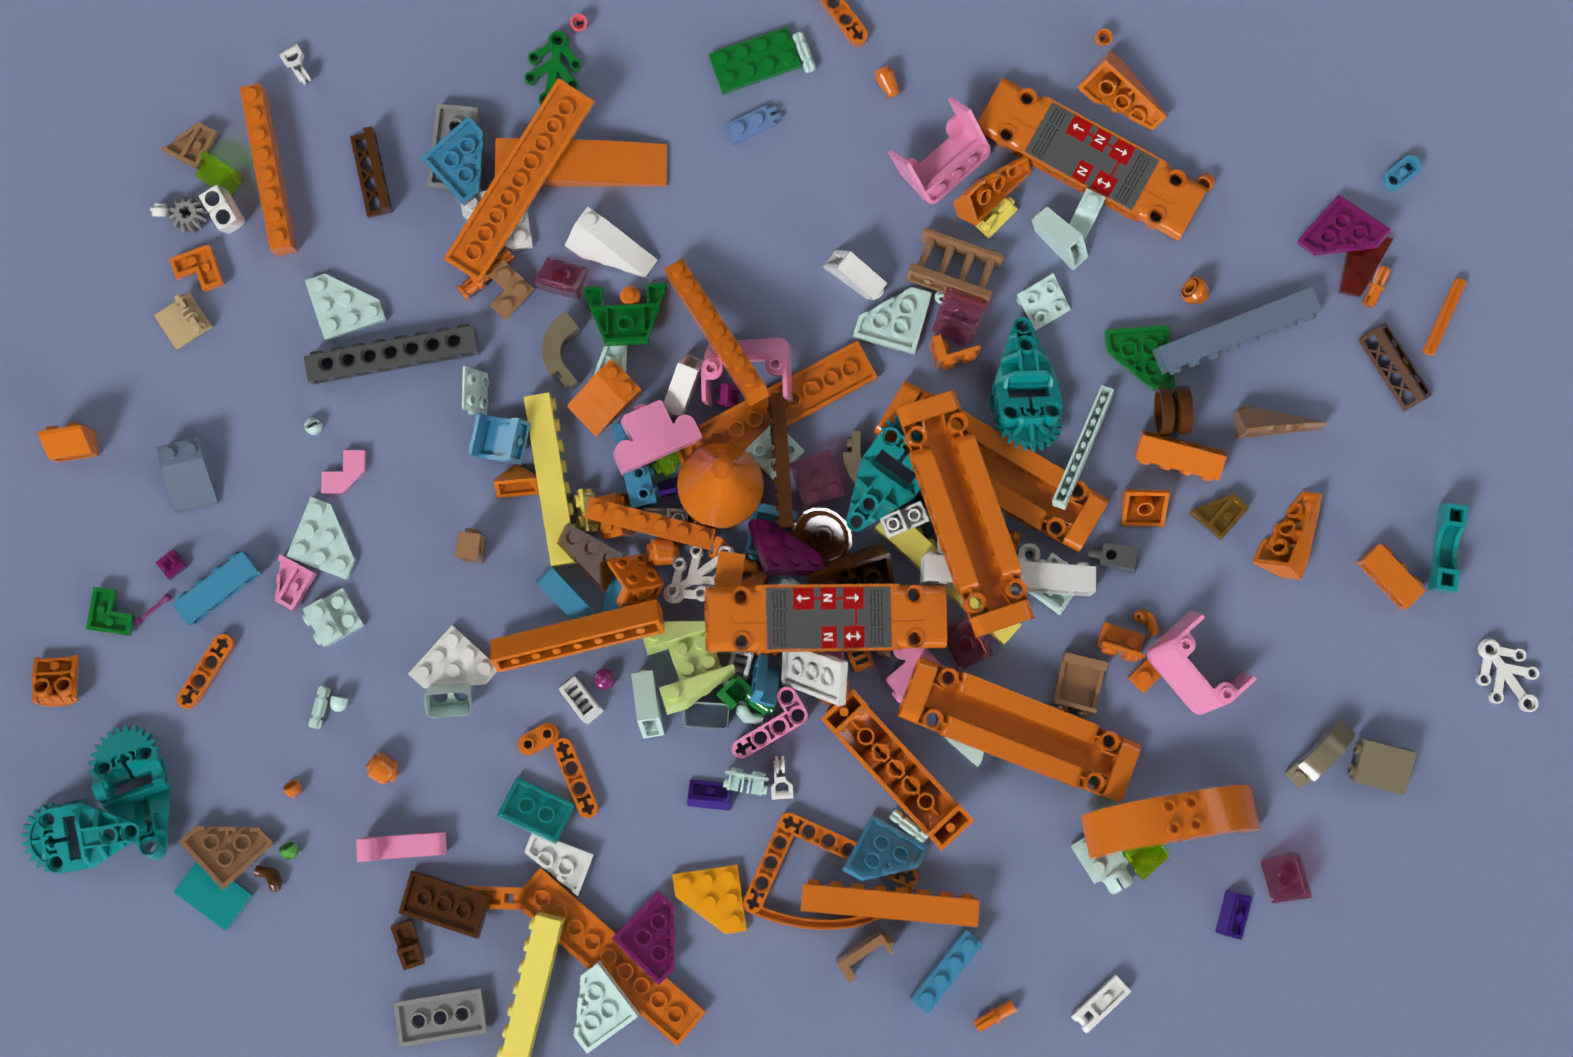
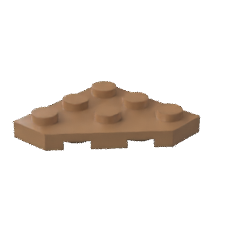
[179,826,274,890]

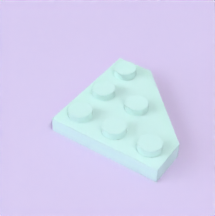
[305,274,387,341]
[853,287,932,355]
[286,497,356,580]
[574,961,640,1053]

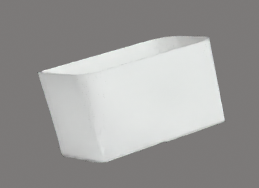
[199,185,245,234]

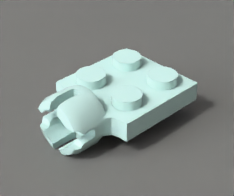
[1070,837,1133,895]

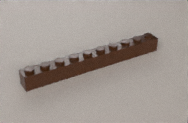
[768,392,794,528]

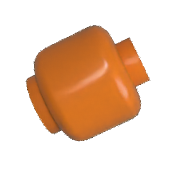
[646,538,679,566]
[365,752,400,785]

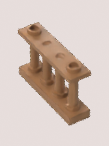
[906,228,1005,308]

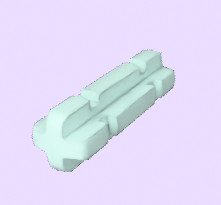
[793,32,816,73]
[308,686,331,729]
[889,809,928,843]

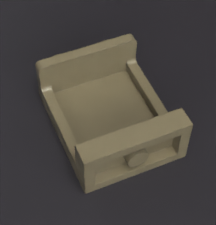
[1347,737,1417,795]

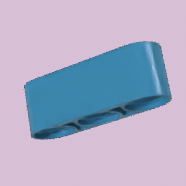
[535,566,593,620]

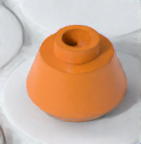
[1181,276,1209,304]

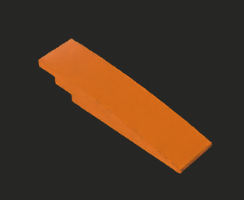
[495,138,667,187]

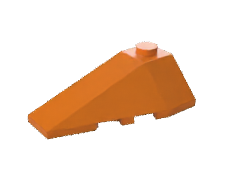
[1077,50,1168,131]

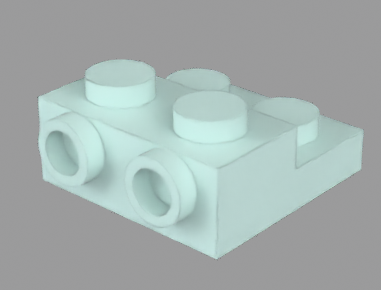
[302,588,365,647]

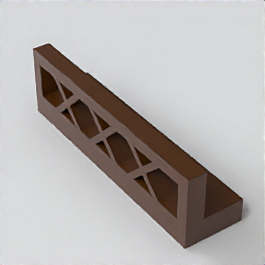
[350,126,393,218]
[1358,323,1432,412]

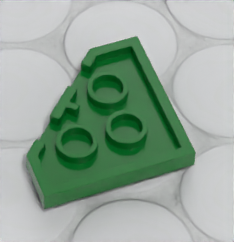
[1104,325,1175,391]

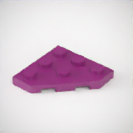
[1297,195,1391,256]
[748,519,825,576]
[611,890,675,986]

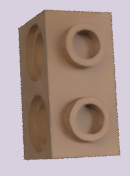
[455,528,487,563]

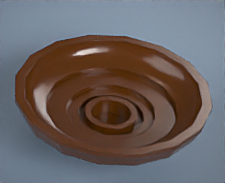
[791,507,853,567]

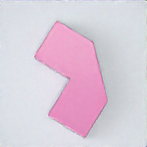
[321,450,366,494]

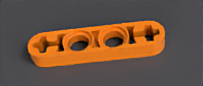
[819,0,868,47]
[177,634,235,709]
[553,738,599,818]

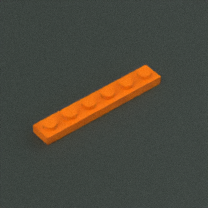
[584,497,716,550]

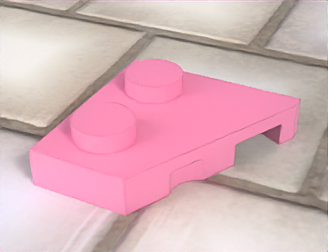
[275,554,317,612]

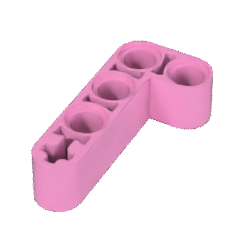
[732,687,808,759]
[356,832,447,862]

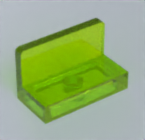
[195,150,245,197]

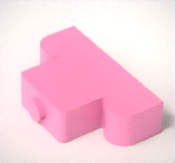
[613,400,703,475]
[885,633,951,704]

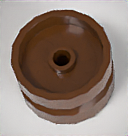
[1154,386,1194,435]

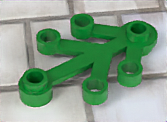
[524,31,583,106]

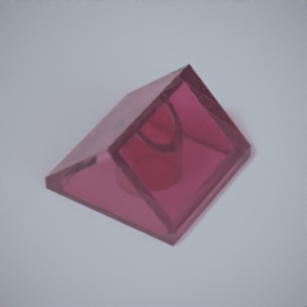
[535,258,588,300]
[947,618,993,670]
[1260,852,1312,904]

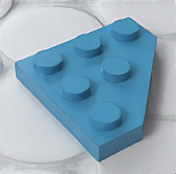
[421,116,484,206]
[842,815,929,881]

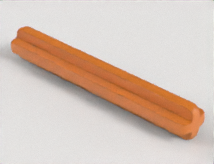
[1423,277,1467,356]

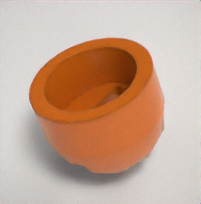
[1094,28,1113,47]
[1196,173,1215,192]
[282,779,302,798]

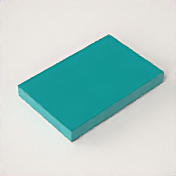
[497,777,576,844]
[174,861,254,931]

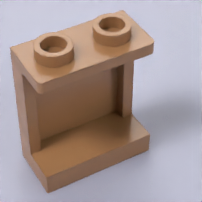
[1051,652,1108,717]
[836,930,895,983]

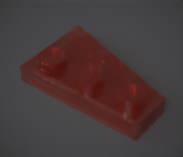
[1338,237,1394,297]

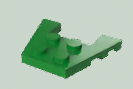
[583,283,667,346]

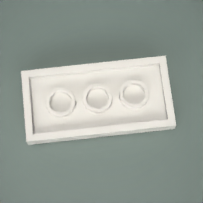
[781,651,848,706]

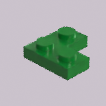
[86,587,135,636]

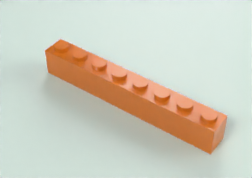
[239,83,297,256]
[664,258,769,407]
[490,599,665,673]
[800,879,980,927]

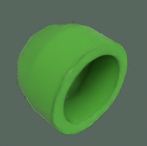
[279,841,299,860]

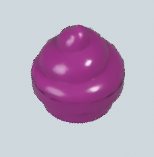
[594,668,616,690]

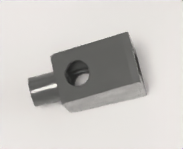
[1088,543,1139,574]

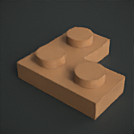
[488,260,534,320]

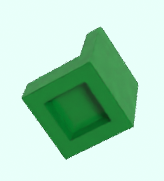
[716,672,752,710]

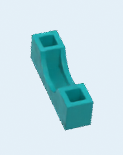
[1428,503,1469,594]

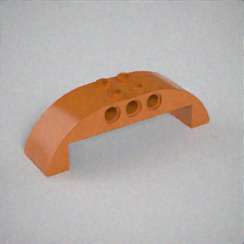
[820,689,975,851]
[1080,785,1261,859]

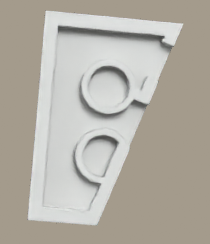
[525,833,594,896]

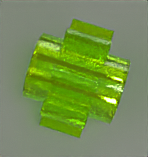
[653,452,680,477]

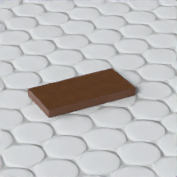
[398,870,492,939]

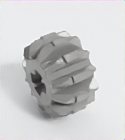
[169,197,207,233]

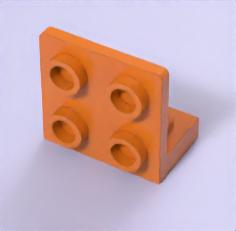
[929,334,981,370]
[607,554,664,608]
[1096,622,1146,662]

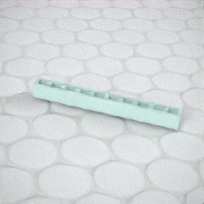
[1052,385,1114,510]

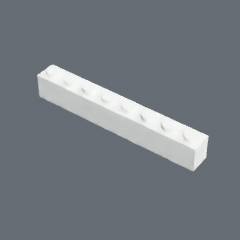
[920,551,1096,596]

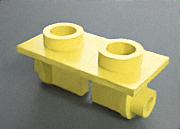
[974,197,1018,239]
[573,488,600,533]

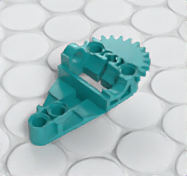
[990,317,1063,452]
[846,415,921,532]
[88,725,170,861]
[21,799,147,874]

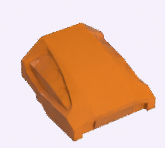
[31,654,80,707]

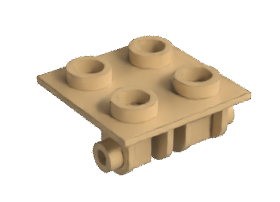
[154,292,213,350]

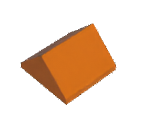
[1121,489,1170,527]

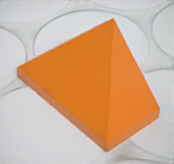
[494,464,539,498]

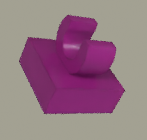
[714,383,740,408]
[155,549,188,580]

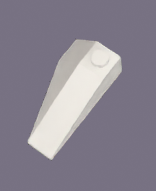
[565,206,658,278]

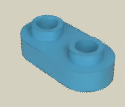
[1382,155,1422,191]

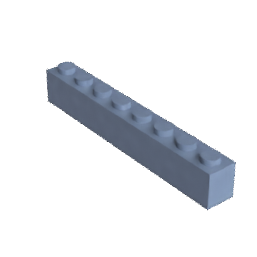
[1152,286,1323,376]

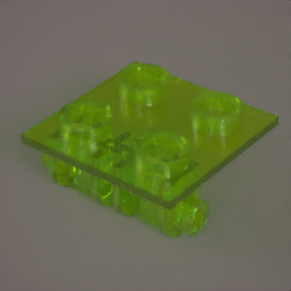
[1122,845,1169,881]

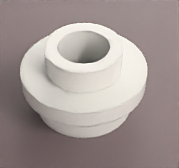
[150,204,171,217]

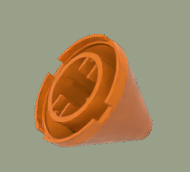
[677,442,764,529]

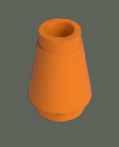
[874,65,900,99]

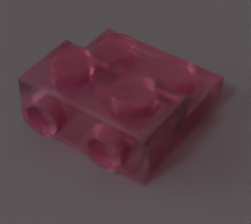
[932,288,987,346]

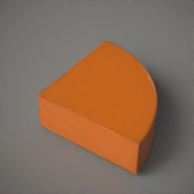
[709,536,729,559]

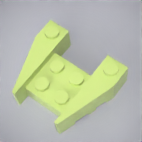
[642,621,735,715]

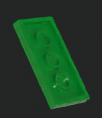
[708,27,801,95]

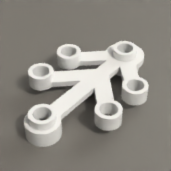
[663,546,735,604]
[1476,638,1539,712]

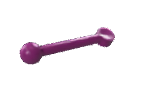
[134,593,172,626]

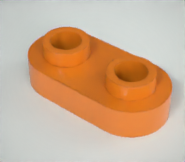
[518,723,559,755]

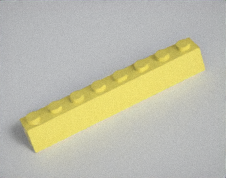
[524,392,577,567]
[875,509,1021,645]
[497,912,565,1057]

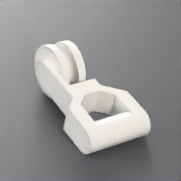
[279,44,312,85]
[771,756,793,800]

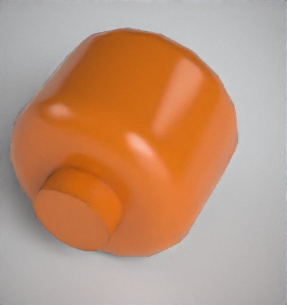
[620,286,642,305]

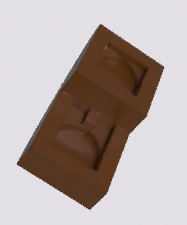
[390,918,425,970]

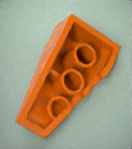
[953,156,1032,226]
[1253,492,1322,580]

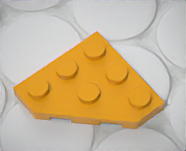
[672,864,747,934]

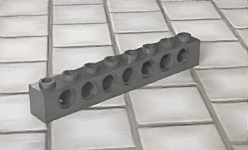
[304,324,480,385]

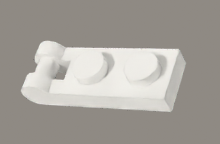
[1070,974,1131,1033]

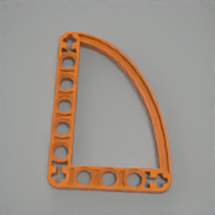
[743,812,919,930]

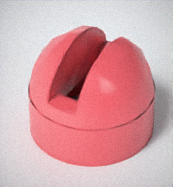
[570,14,588,32]

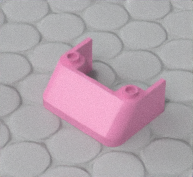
[888,97,990,204]
[701,338,793,407]
[1147,610,1257,715]

